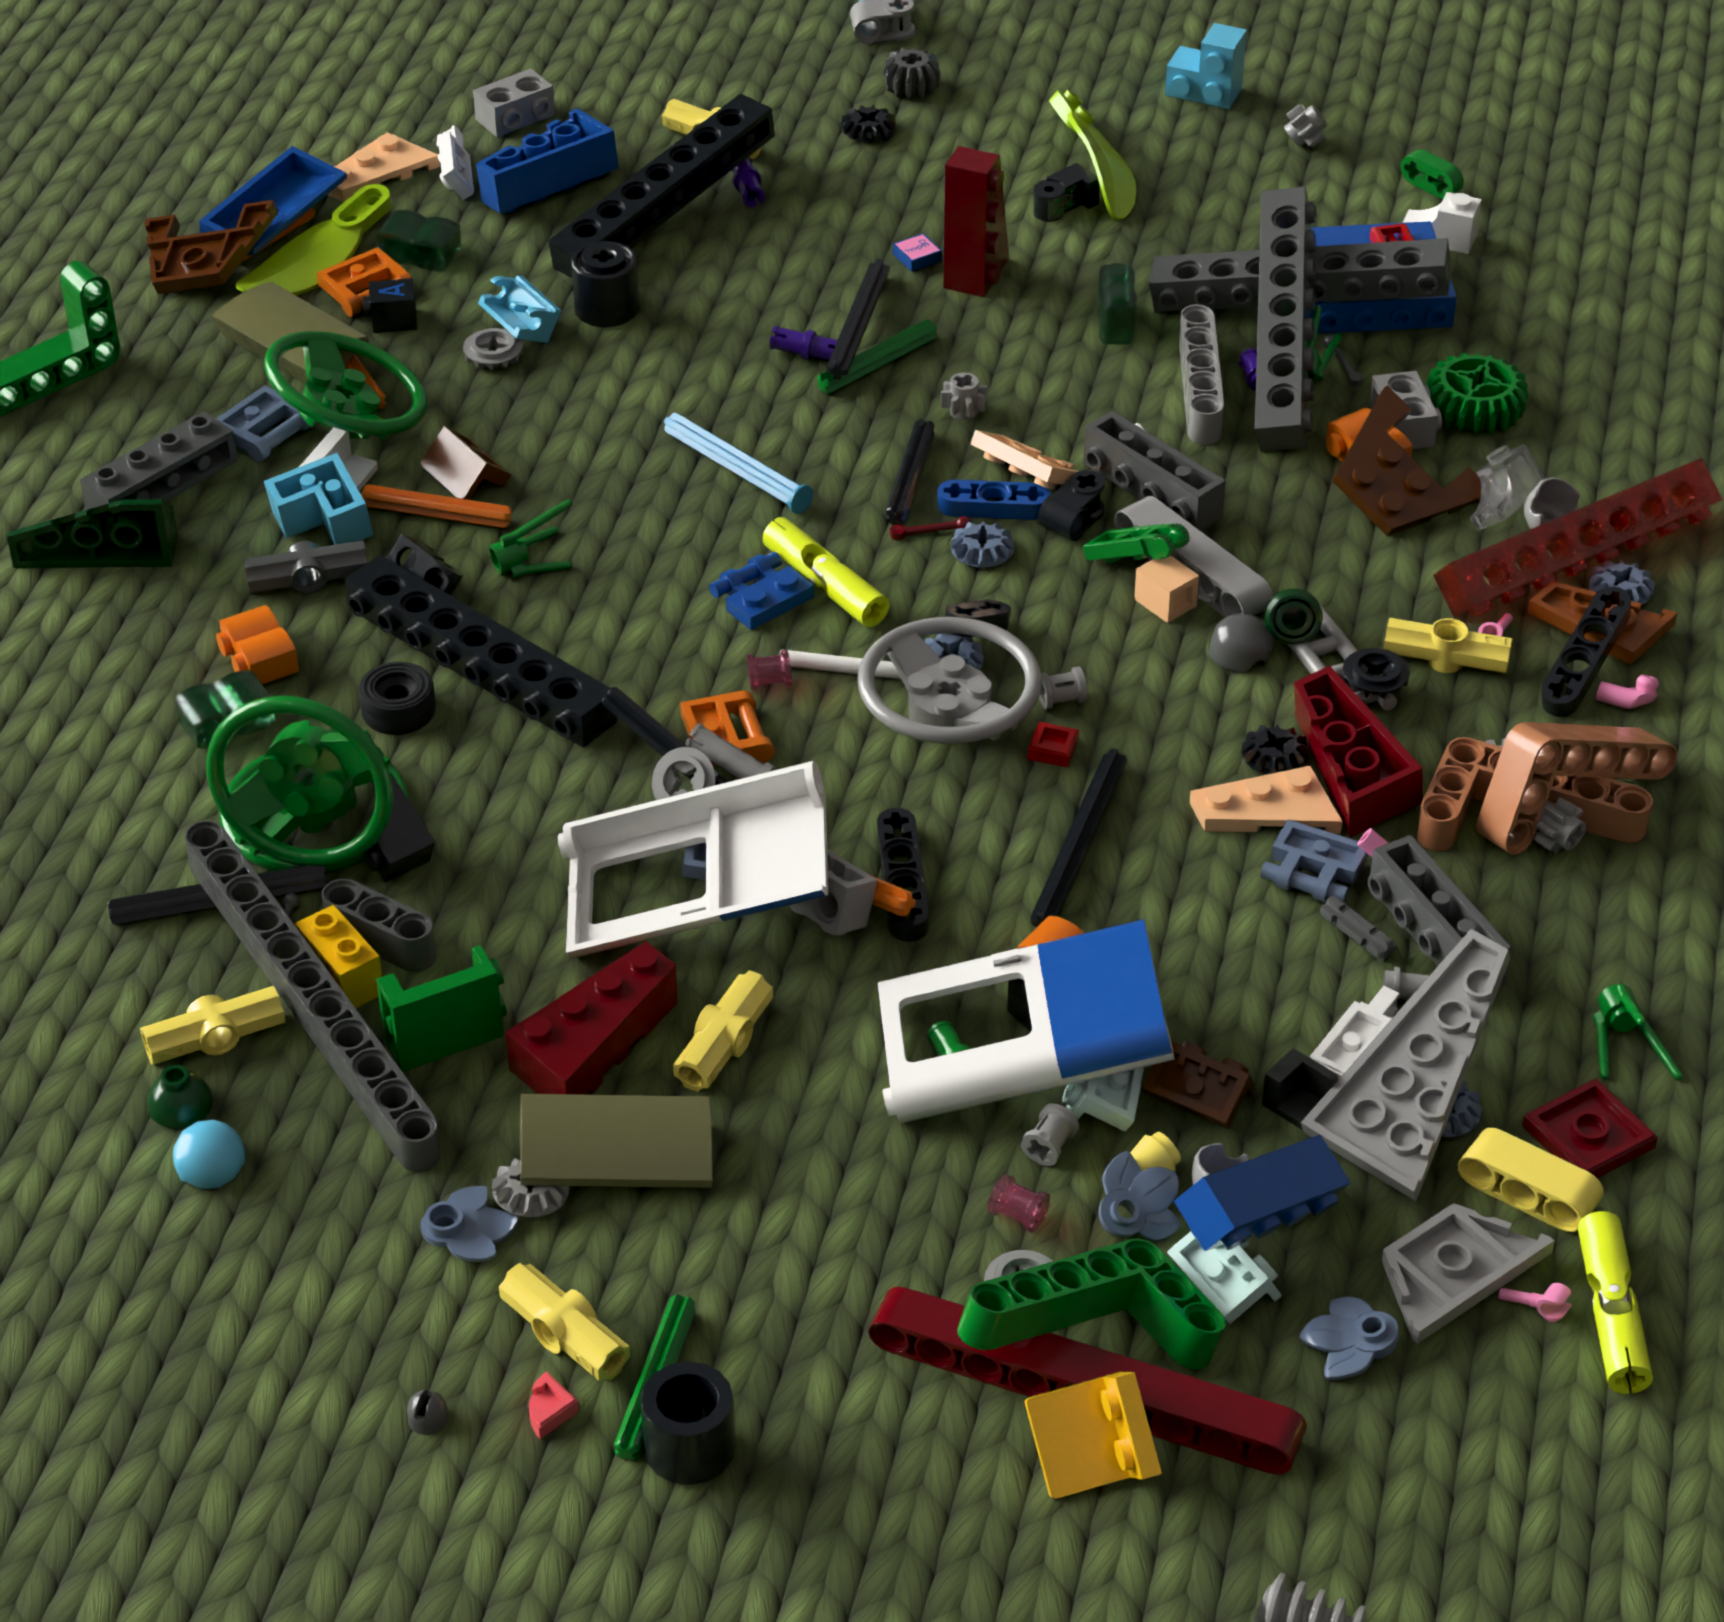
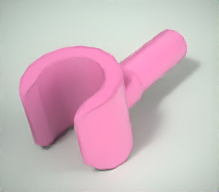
[1478,613,1513,637]
[1498,1283,1572,1322]

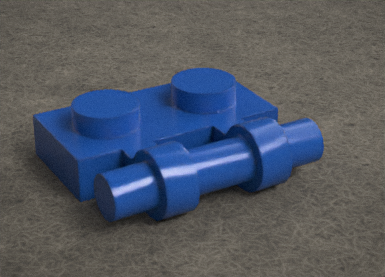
[709,551,814,630]

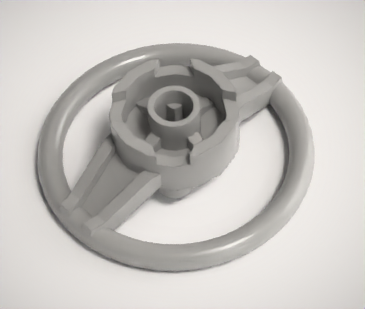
[858,617,1042,744]

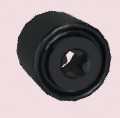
[571,241,640,327]
[640,1361,736,1485]

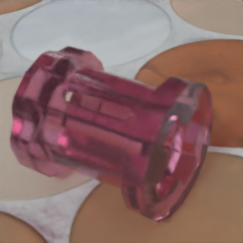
[746,650,792,691]
[987,1173,1050,1233]

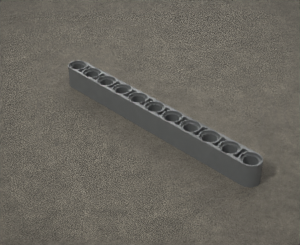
[185,820,440,1172]

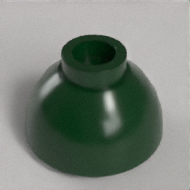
[1265,588,1323,644]
[147,1065,213,1128]

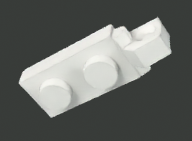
[436,125,474,200]
[1310,986,1400,1080]

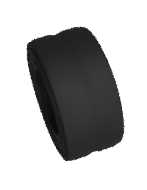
[359,662,436,735]

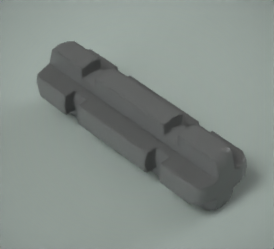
[1320,896,1396,961]

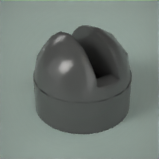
[407,1389,448,1435]

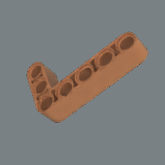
[1476,722,1678,855]
[1416,737,1653,852]

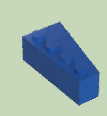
[476,108,619,214]

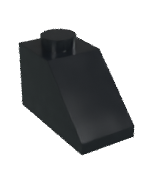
[363,773,436,883]

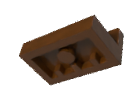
[1142,1041,1255,1129]

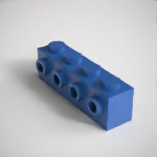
[1174,1134,1351,1251]

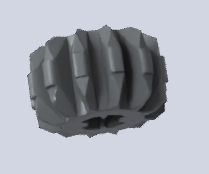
[883,47,941,100]

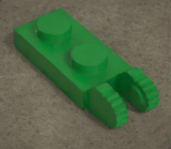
[1083,523,1191,563]

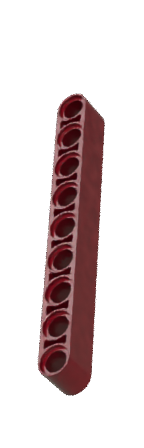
[868,1286,1307,1475]

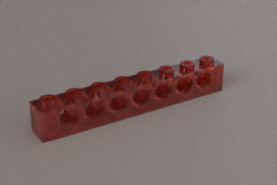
[1433,458,1723,619]

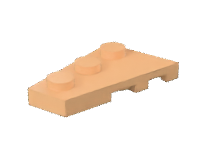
[327,132,440,202]
[971,430,1105,490]
[1190,766,1342,834]

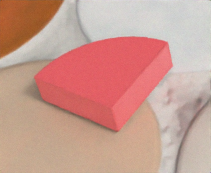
[528,1371,579,1439]

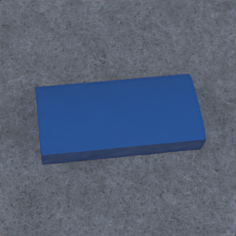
[199,146,347,256]

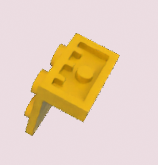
[1025,1372,1162,1499]

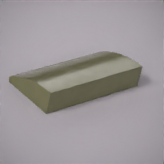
[212,282,369,383]
[519,1094,713,1188]

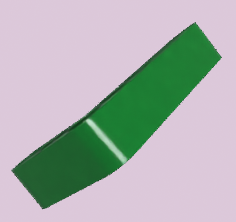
[0,260,120,417]
[957,1239,1226,1370]

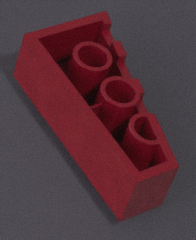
[943,146,1009,297]
[1294,666,1423,838]
[505,941,678,1095]

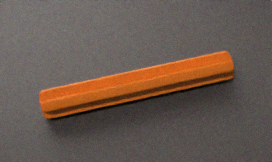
[361,484,512,529]

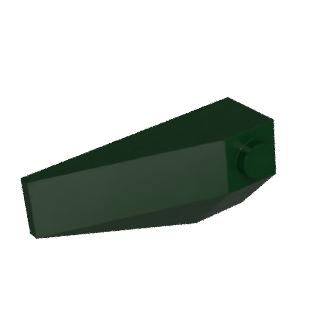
[7,499,178,568]

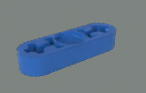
[937,480,1051,520]

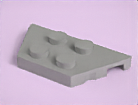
[1382,1203,1555,1344]

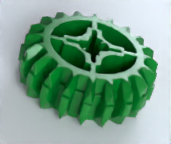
[1426,352,1529,435]

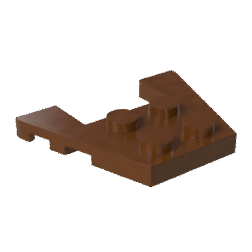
[145,200,279,294]
[1332,385,1494,536]

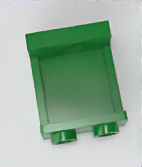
[376,945,507,1072]

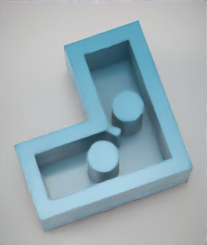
[1165,23,1247,109]
[264,453,374,545]

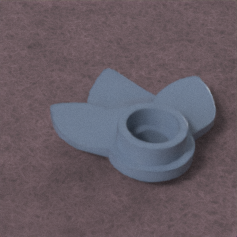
[1098,1151,1181,1241]
[421,1186,518,1262]
[1299,1297,1400,1380]

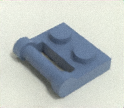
[216,385,316,462]

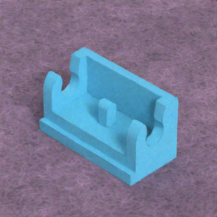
[478,275,562,343]

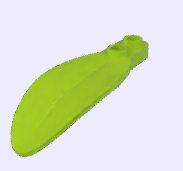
[1049,89,1137,221]
[236,184,392,296]

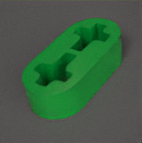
[1400,149,1464,199]

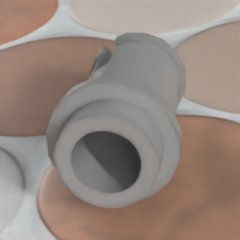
[1382,967,1429,1000]

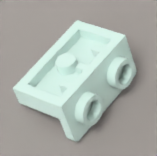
[1062,1067,1144,1132]
[1167,1231,1282,1324]

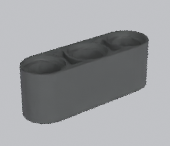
[321,879,436,972]

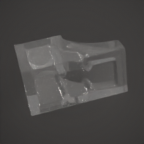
[1470,444,1545,531]

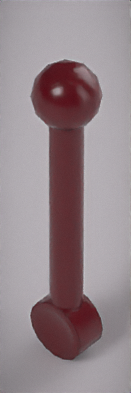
[890,516,971,540]

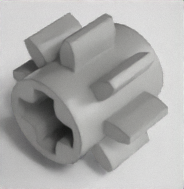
[1284,104,1328,148]
[941,373,987,420]
[1533,797,1586,854]

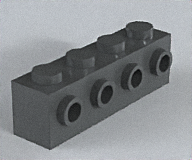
[80,411,237,510]
[1083,411,1226,531]
[1368,835,1511,987]

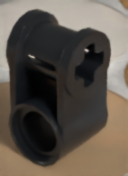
[1038,470,1105,541]

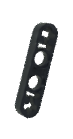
[1541,586,1631,717]
[877,808,929,942]

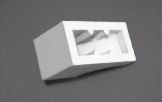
[1403,192,1482,254]

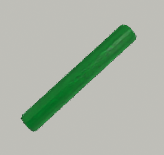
[817,319,938,394]
[614,1294,696,1461]

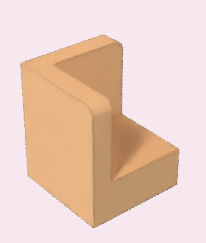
[1134,556,1199,623]

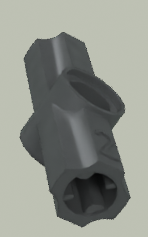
[244,540,368,594]

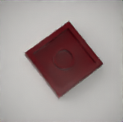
[1522,1078,1658,1178]

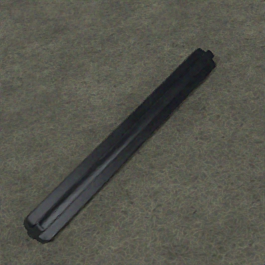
[826,259,890,380]
[1030,748,1127,927]

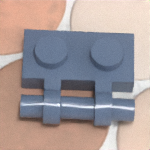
[1260,819,1368,903]

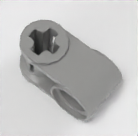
[850,0,915,44]

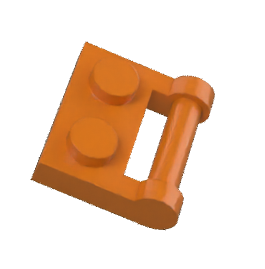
[316,247,414,317]
[680,690,775,767]

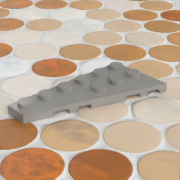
[1301,929,1510,1201]

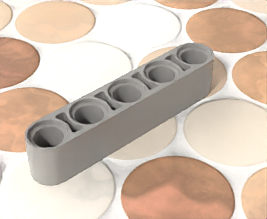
[1179,304,1224,445]
[1114,496,1273,618]

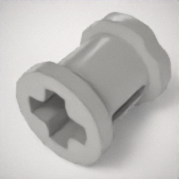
[1039,666,1088,710]
[1021,1103,1079,1166]

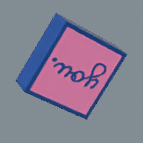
[893,233,942,272]

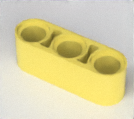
[1458,1128,1604,1232]

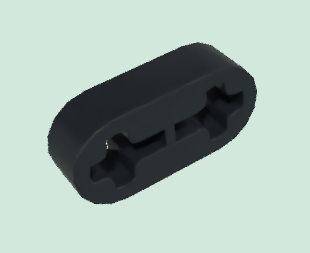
[945,599,1011,637]

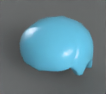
[173,1119,246,1189]

